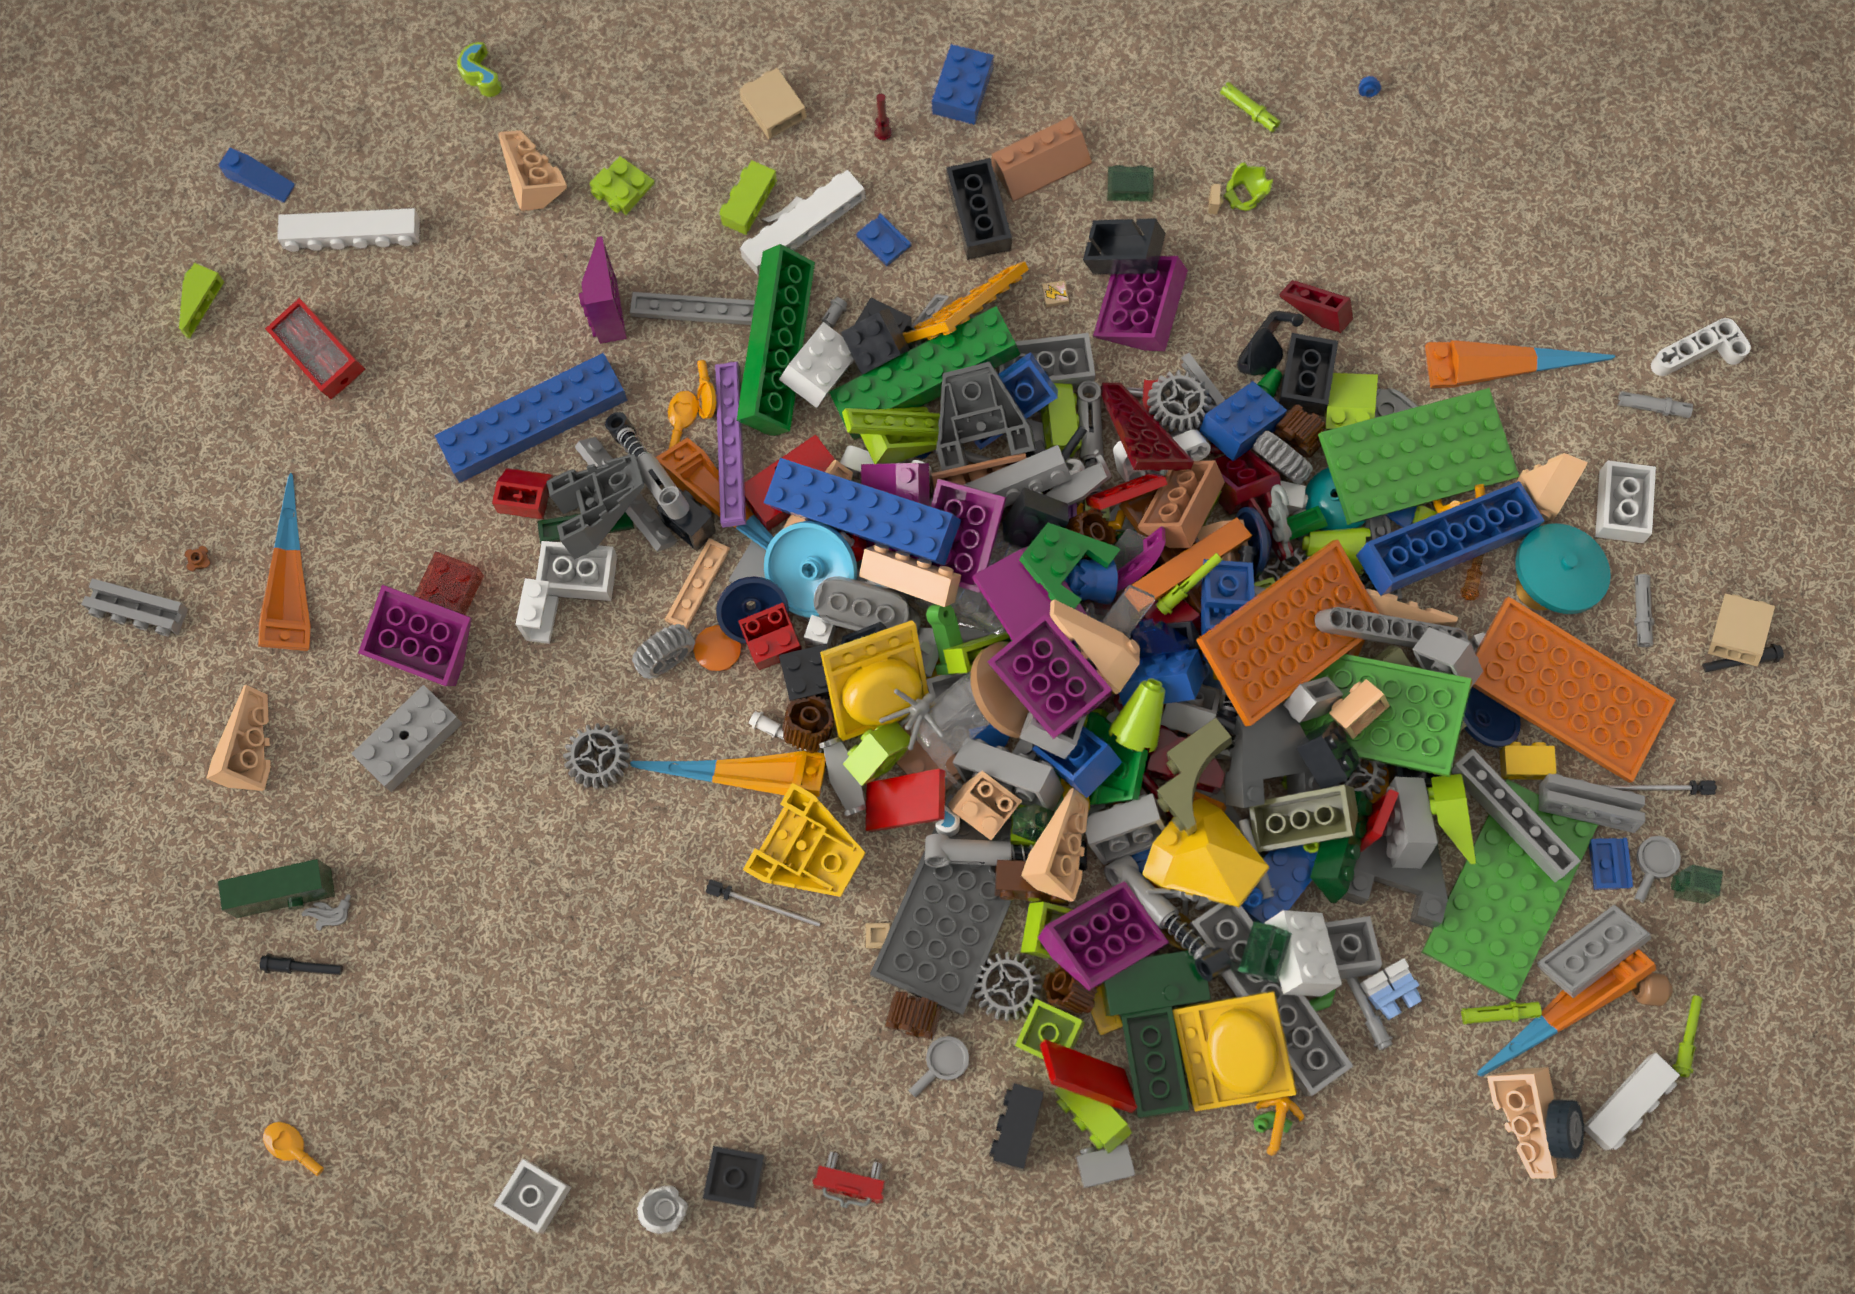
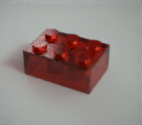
[414,551,484,615]

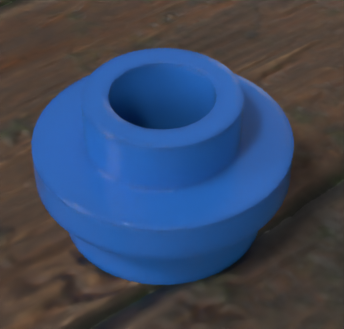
[1358,76,1381,97]

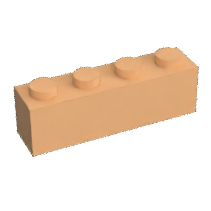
[859,544,961,607]

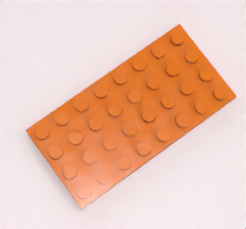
[1196,539,1379,726]
[1472,597,1676,783]

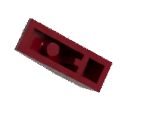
[1279,280,1353,333]

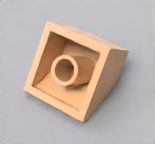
[1329,679,1390,739]

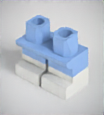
[1360,958,1422,1020]

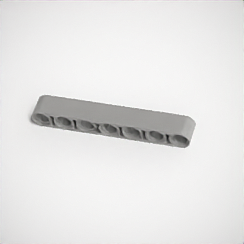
[1315,607,1468,648]

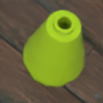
[1302,527,1371,575]
[1109,679,1165,752]

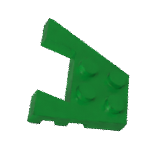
[1020,523,1121,609]
[1086,712,1148,806]

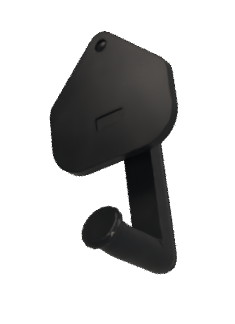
[1237,310,1304,375]

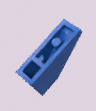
[218,147,295,203]

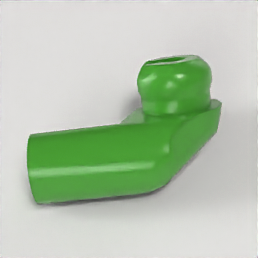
[1308,989,1336,1012]
[1254,1111,1293,1133]

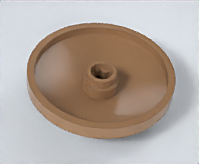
[971,642,1029,738]

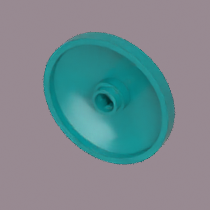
[1515,523,1611,614]

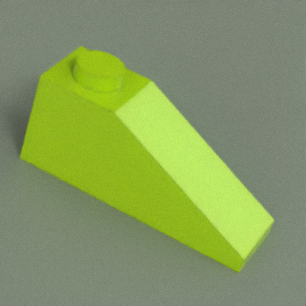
[179,263,224,339]

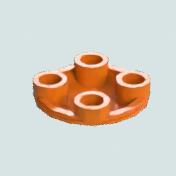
[693,625,741,671]

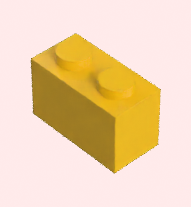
[1500,742,1557,780]

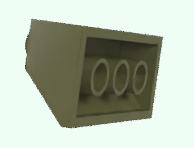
[1249,785,1358,853]

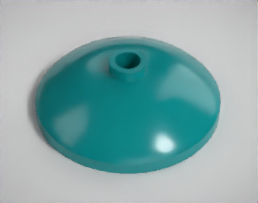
[1304,467,1367,531]

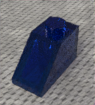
[1131,618,1192,658]

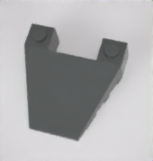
[937,362,1037,471]
[546,454,645,560]
[1225,699,1321,808]
[1341,827,1448,929]

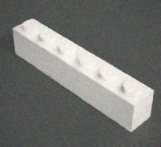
[740,170,865,276]
[278,208,420,252]

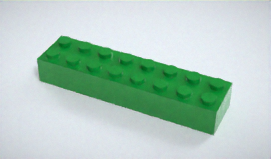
[736,244,815,436]
[829,306,1021,440]

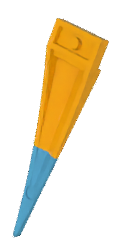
[630,751,826,797]

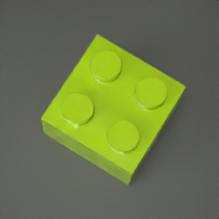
[843,721,911,786]
[1015,999,1085,1059]

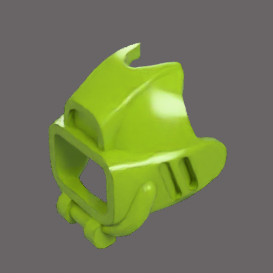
[1223,162,1273,211]

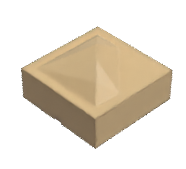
[1208,184,1223,215]

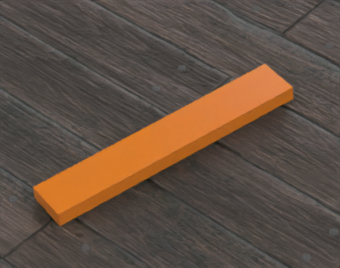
[1124,517,1252,611]

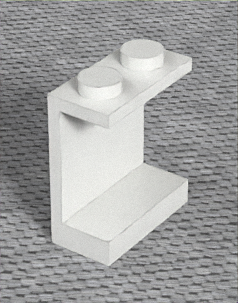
[515,578,559,644]

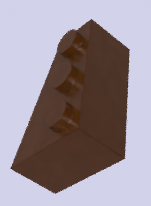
[995,860,1070,906]

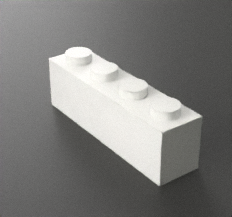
[1584,1053,1680,1150]

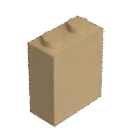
[739,68,807,139]
[1708,593,1775,667]

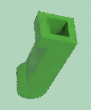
[926,604,963,675]

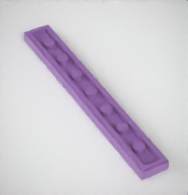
[715,362,746,528]

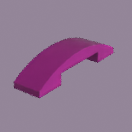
[1116,526,1166,592]

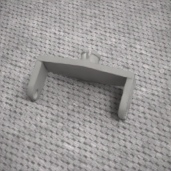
[1033,450,1112,506]
[819,737,867,817]

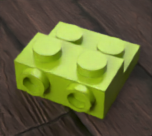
[589,156,655,215]

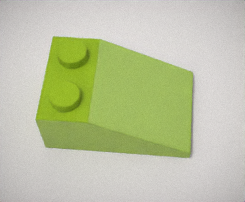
[1326,373,1378,431]
[860,407,938,464]
[1428,773,1476,864]
[1020,902,1072,960]

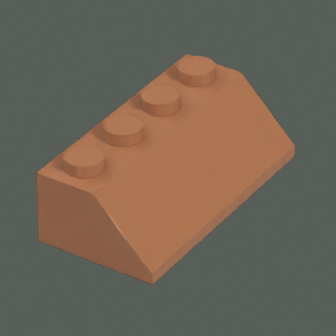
[992,116,1092,202]
[930,453,1026,496]
[1138,460,1225,548]

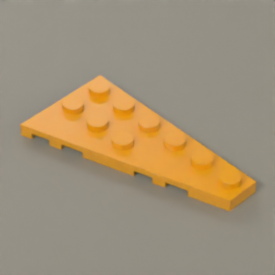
[902,261,1029,343]

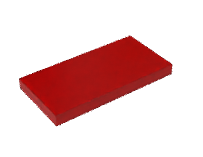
[865,769,945,832]
[1040,1039,1137,1113]

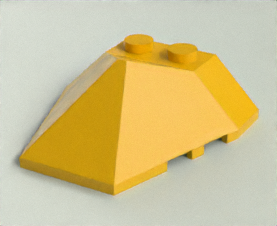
[743,783,866,897]
[1142,798,1269,907]

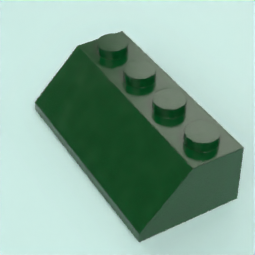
[1310,791,1372,903]

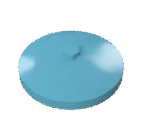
[764,521,857,618]

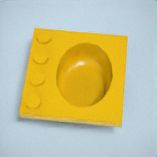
[820,620,932,741]
[1173,991,1297,1111]

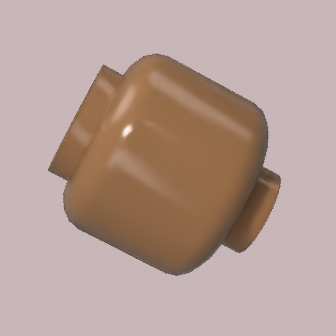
[1631,972,1673,1006]

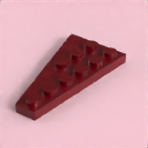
[1100,382,1194,471]

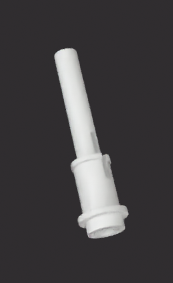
[749,711,823,753]

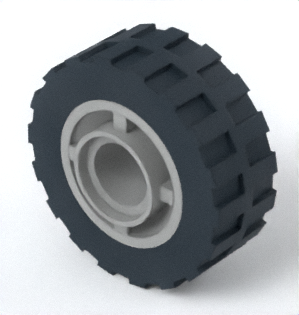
[1546,1100,1584,1159]

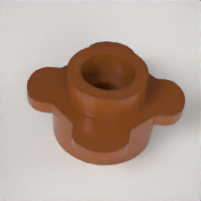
[184,546,210,571]

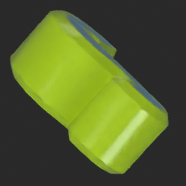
[457,42,501,97]

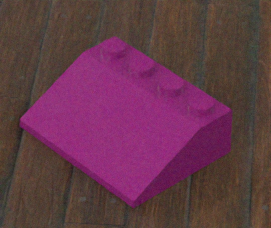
[579,236,627,344]
[1093,256,1188,351]
[861,463,930,559]
[917,479,1006,593]
[972,546,1088,641]
[358,585,472,686]
[987,613,1112,740]
[1038,881,1169,991]

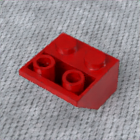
[492,468,553,520]
[738,603,803,671]

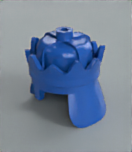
[1065,559,1118,604]

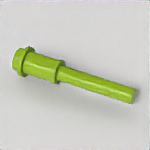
[1155,553,1223,615]
[1672,995,1703,1078]

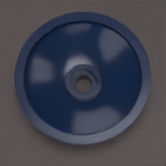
[1234,507,1272,579]
[716,576,789,644]
[1463,687,1521,748]

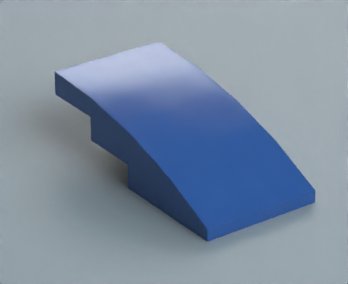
[1201,559,1255,661]

